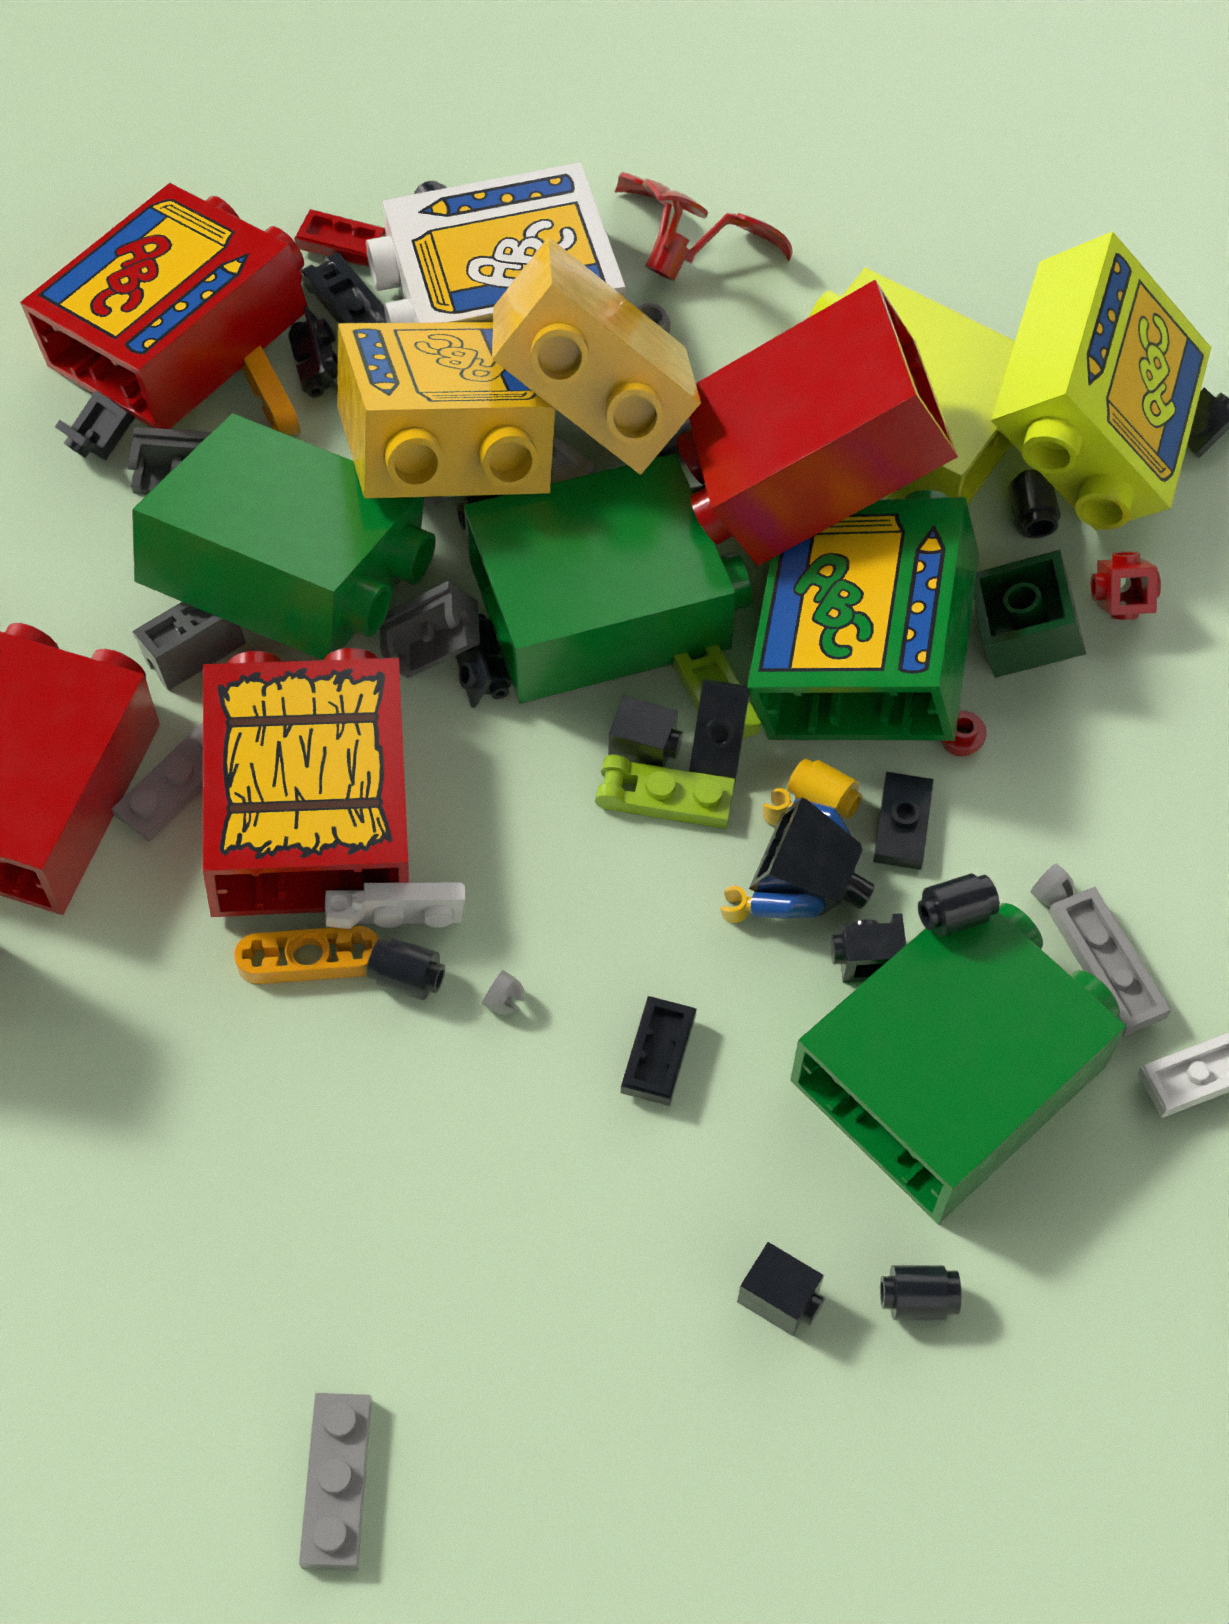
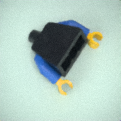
[720,788,875,923]

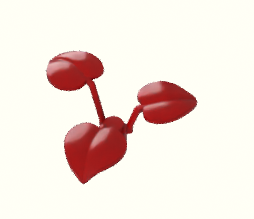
[615,172,793,281]

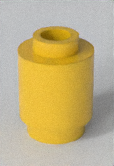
[787,758,862,819]

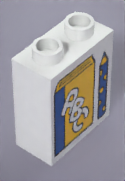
[366,162,625,323]

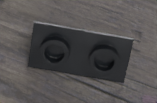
[288,306,338,398]
[456,613,512,708]

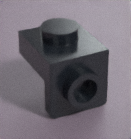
[1187,387,1229,458]
[55,390,135,461]

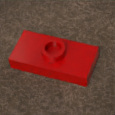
[294,209,386,267]

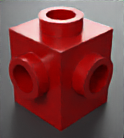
[1090,551,1161,620]

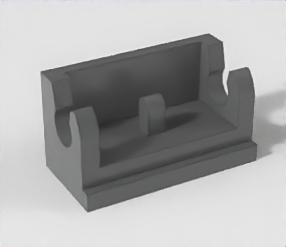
[128,427,212,494]
[380,581,480,678]
[132,602,246,691]

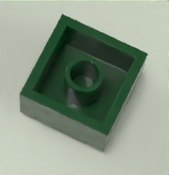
[974,549,1086,678]

